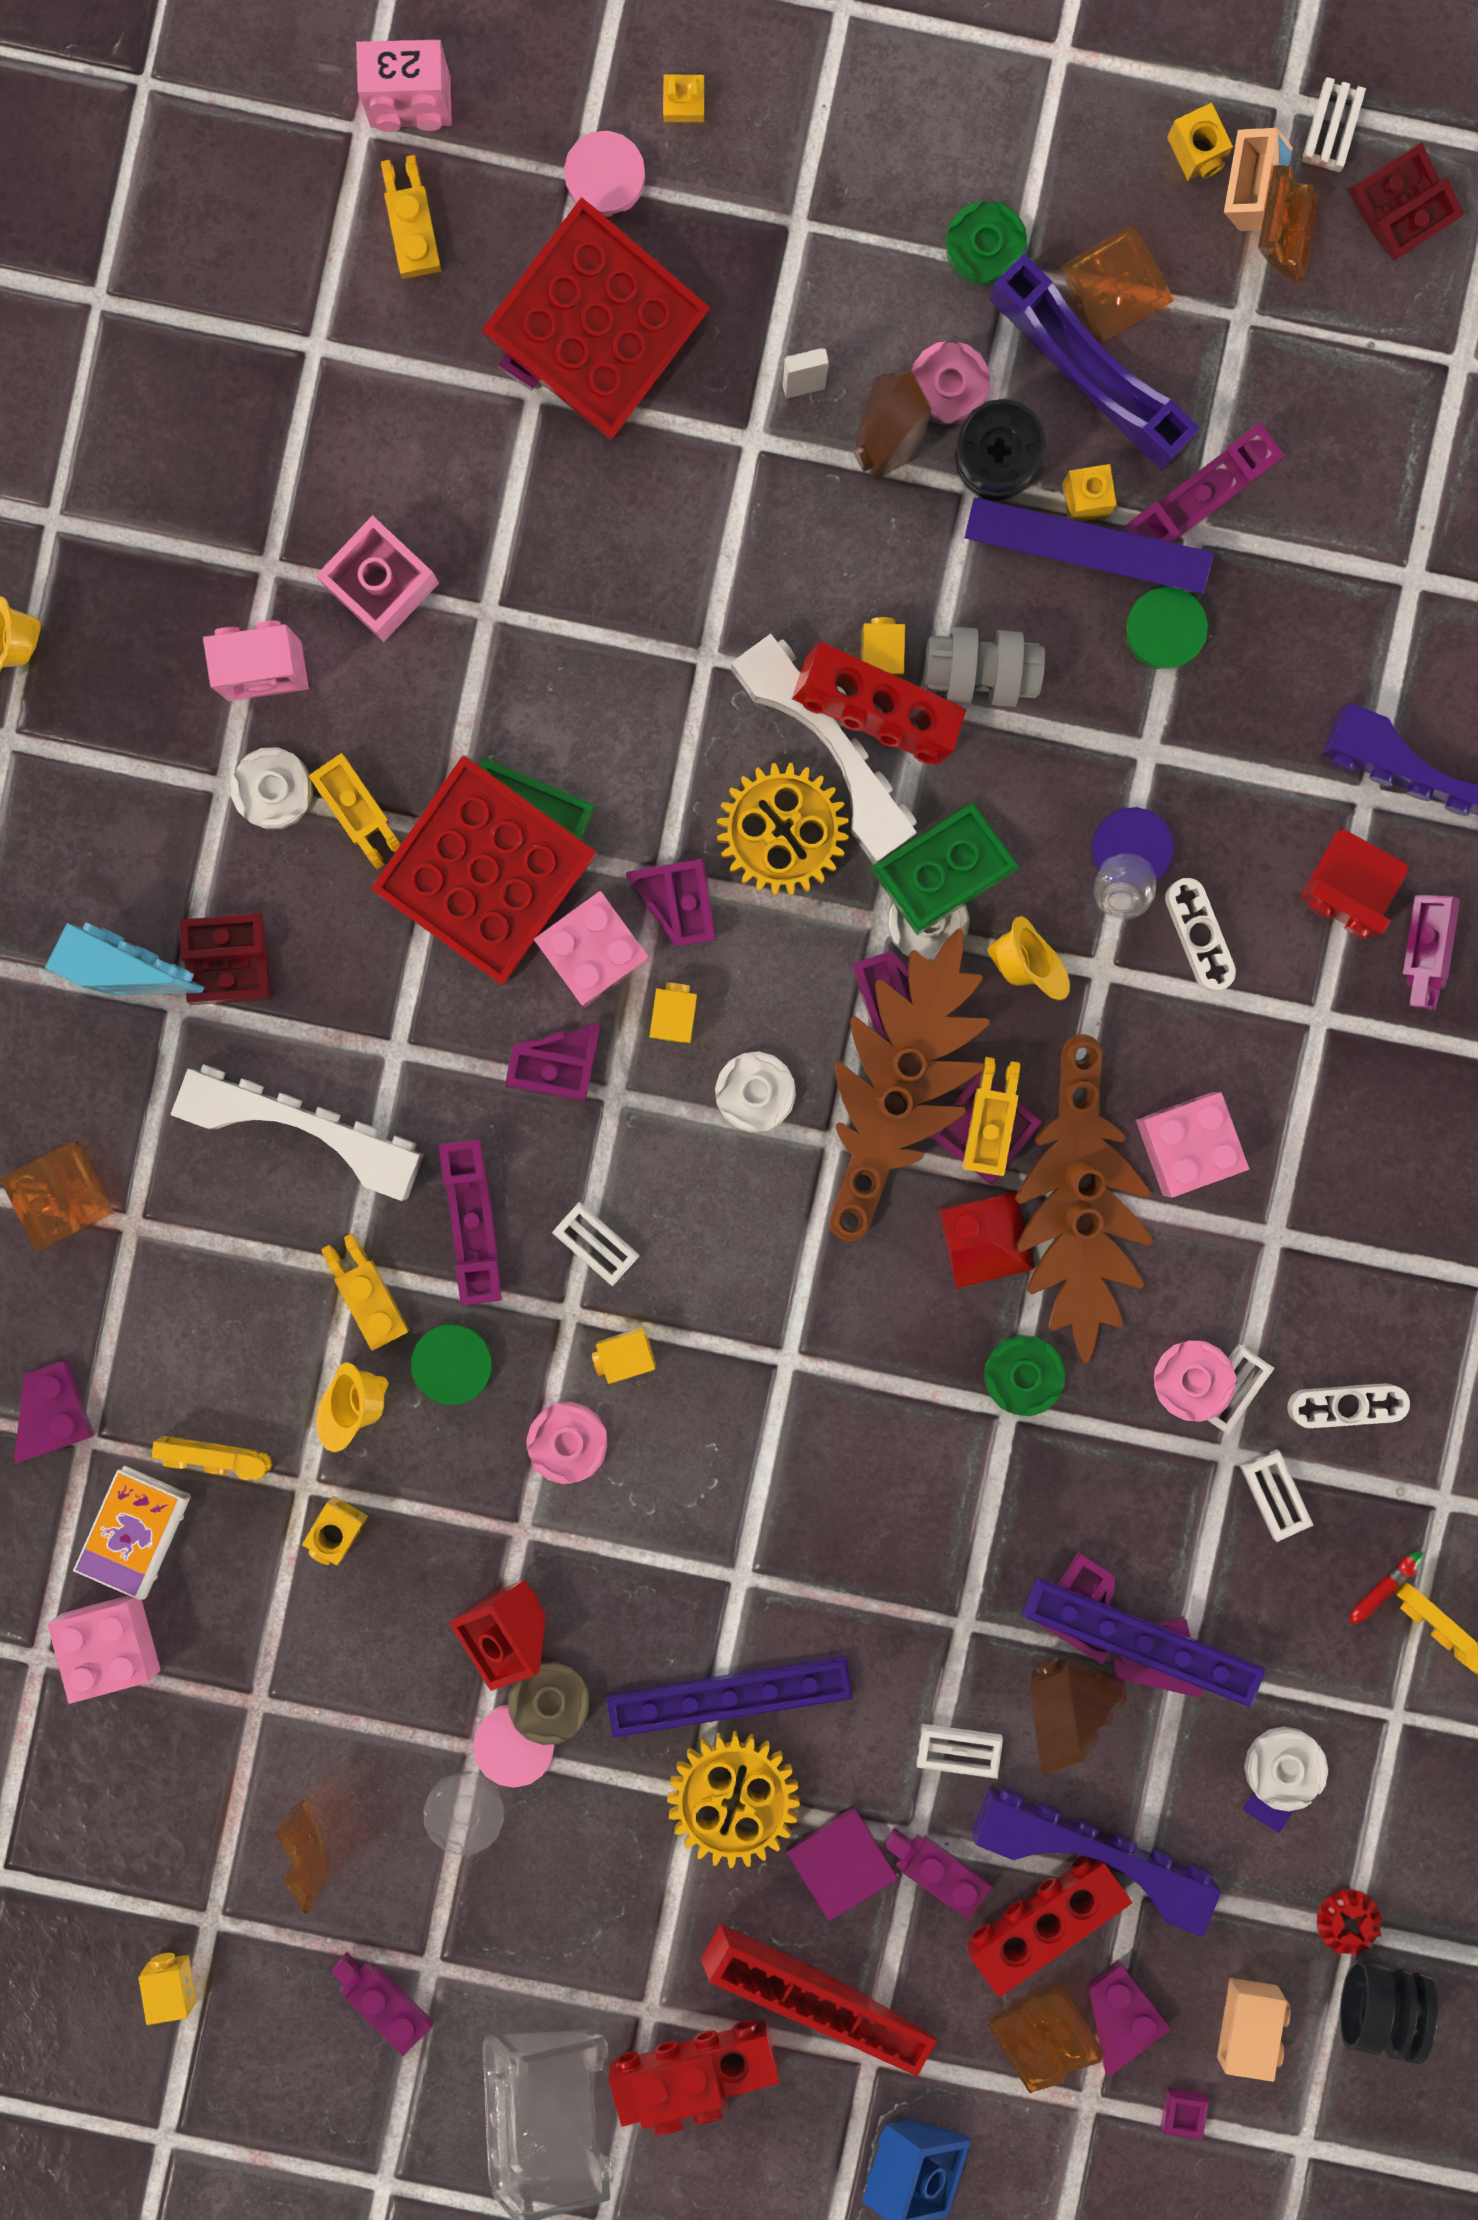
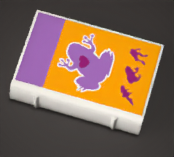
[73,1466,191,1600]

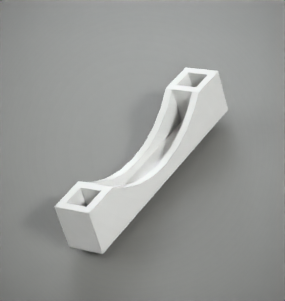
[731,634,917,864]
[171,1064,424,1201]

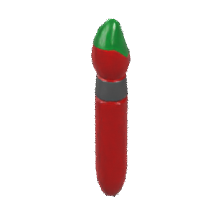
[1350,1552,1425,1624]

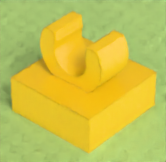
[663,74,704,123]

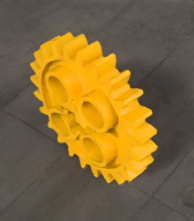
[717,763,849,897]
[667,1731,800,1868]

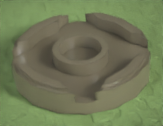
[508,1662,589,1745]

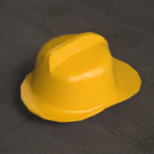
[0,596,41,671]
[988,916,1070,1000]
[316,1362,389,1452]

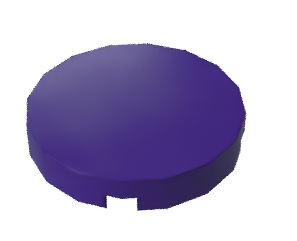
[1091,807,1174,889]

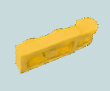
[381,155,442,279]
[308,753,402,870]
[962,1057,1020,1176]
[322,1233,410,1351]
[151,1436,273,1481]
[1394,1581,1478,1675]

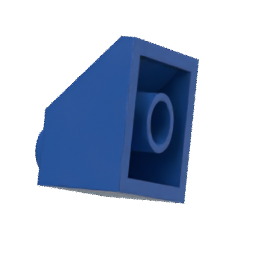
[862,2119,971,2220]

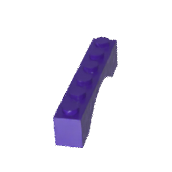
[989,253,1200,471]
[1322,703,1478,816]
[971,1787,1221,1937]

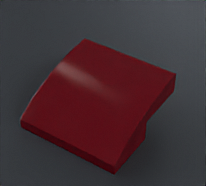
[1347,142,1465,260]
[179,913,271,1006]

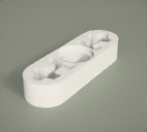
[1165,878,1236,991]
[1287,1383,1410,1428]

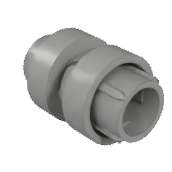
[924,626,1045,707]

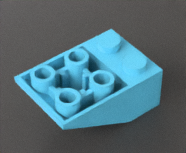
[45,922,204,996]

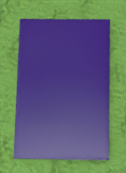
[1242,1792,1294,1833]

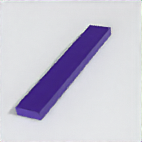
[964,497,1214,594]
[1022,1576,1266,1708]
[606,1655,853,1738]

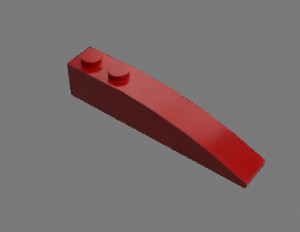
[700,1923,937,2076]

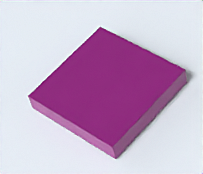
[930,1072,1043,1185]
[786,1806,898,1921]

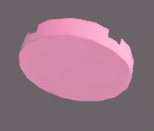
[564,130,646,217]
[912,341,990,426]
[1154,1340,1236,1422]
[526,1402,608,1484]
[473,1704,555,1788]

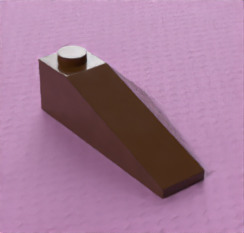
[854,370,932,480]
[1030,1657,1127,1775]

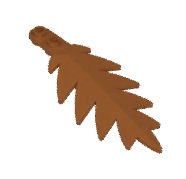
[829,928,990,1242]
[1015,1034,1153,1364]

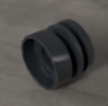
[954,398,1046,501]
[1339,1960,1438,2064]

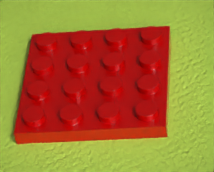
[480,197,710,440]
[370,755,598,985]

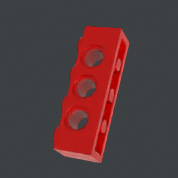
[792,641,967,766]
[966,1855,1132,1998]
[608,2019,780,2127]

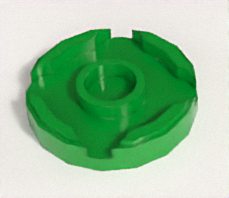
[945,200,1027,286]
[1125,587,1208,670]
[411,1324,493,1405]
[984,1335,1066,1417]

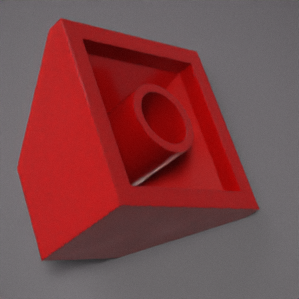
[937,1190,1035,1288]
[449,1579,546,1691]

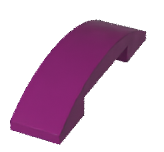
[1124,422,1285,543]
[438,1139,502,1306]

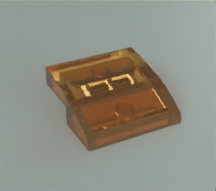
[1258,165,1319,282]
[1060,225,1174,342]
[0,1141,114,1252]
[275,1800,327,1914]
[987,1984,1105,2093]

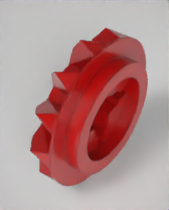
[1316,1889,1383,1957]

